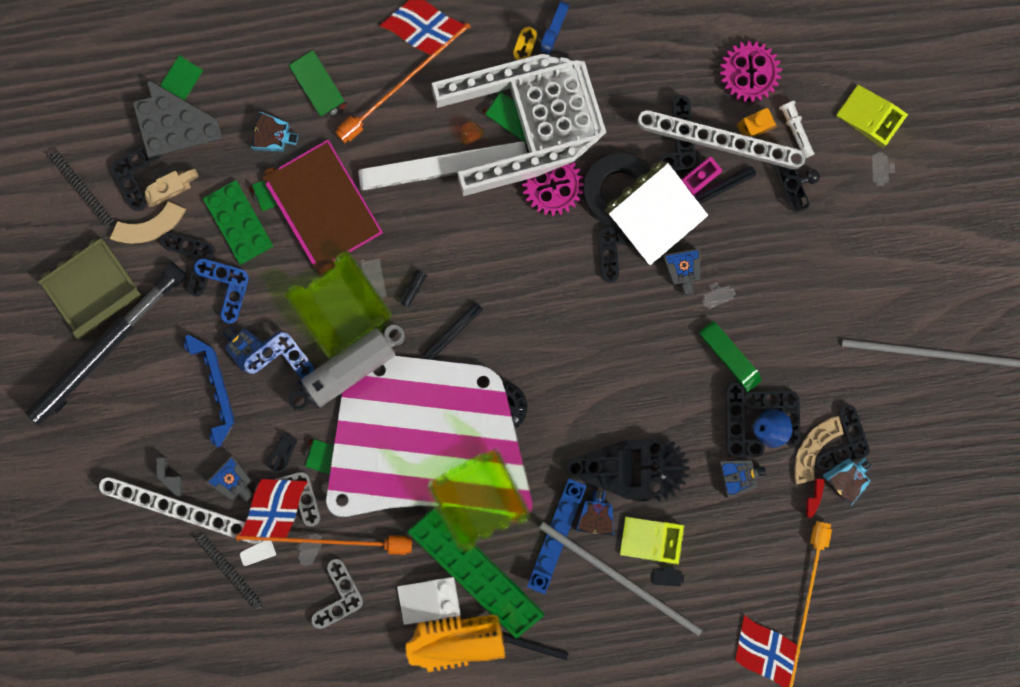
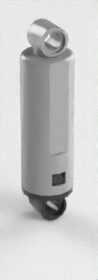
[289,325,405,412]

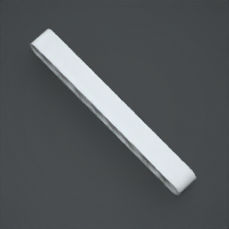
[637,111,805,169]
[358,142,527,190]
[99,478,261,544]

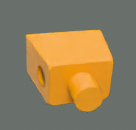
[736,108,777,138]

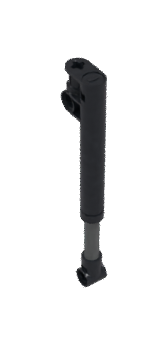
[25,262,187,428]

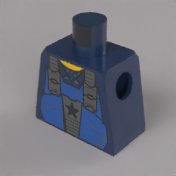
[223,326,270,373]

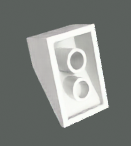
[397,577,461,625]

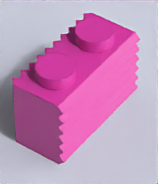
[681,157,723,195]

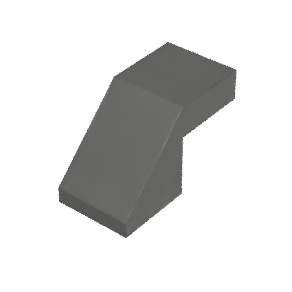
[157,458,183,496]

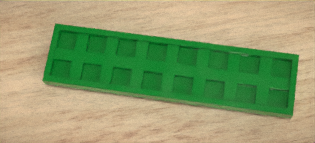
[408,506,544,639]

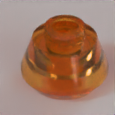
[460,121,485,145]

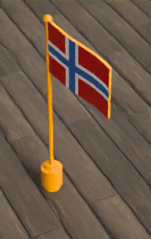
[735,521,832,687]

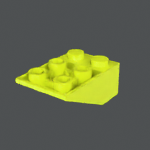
[836,85,908,149]
[620,517,684,564]

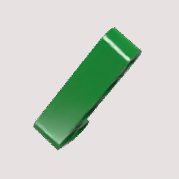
[698,320,762,393]

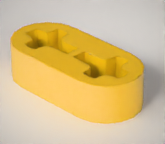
[514,27,537,61]

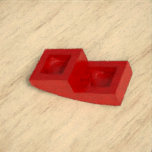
[806,479,825,518]

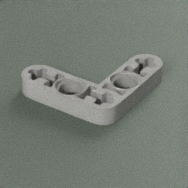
[255,472,320,527]
[311,559,363,629]

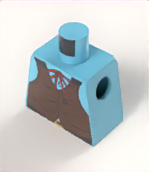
[251,112,298,151]
[823,457,872,505]

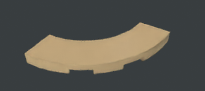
[110,202,186,244]
[794,416,844,484]

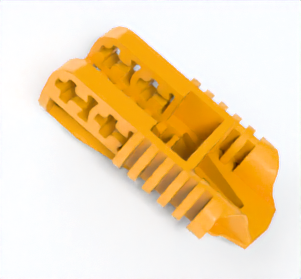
[406,615,505,673]

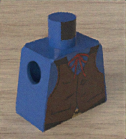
[576,490,614,535]

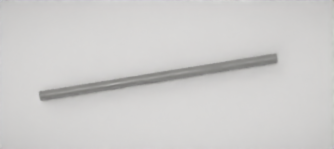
[842,339,1020,367]
[539,522,702,636]

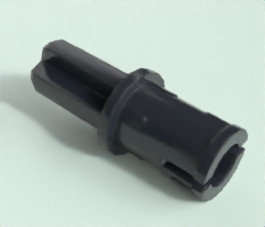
[400,270,427,307]

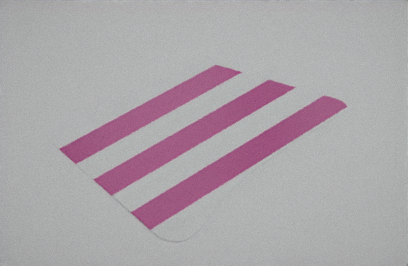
[326,356,532,517]

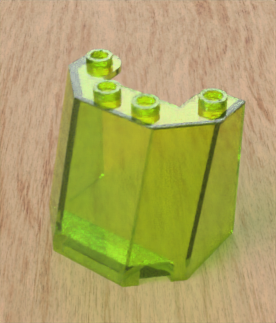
[284,251,393,359]
[428,447,531,551]

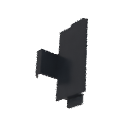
[650,564,684,587]

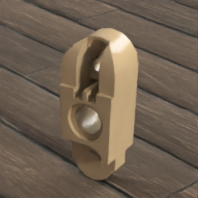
[145,169,199,207]

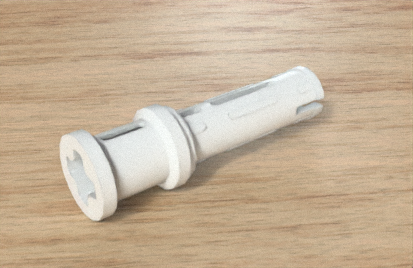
[779,101,815,158]

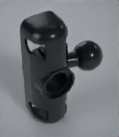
[774,158,820,213]

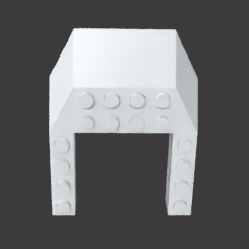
[432,54,606,196]

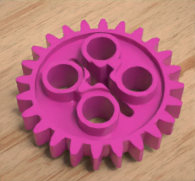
[720,41,782,103]
[522,162,584,217]

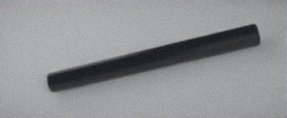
[494,632,569,660]

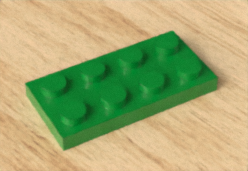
[203,180,274,265]

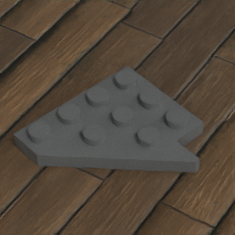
[133,81,222,158]

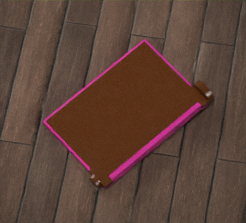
[262,140,383,276]

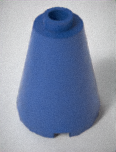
[753,409,793,448]

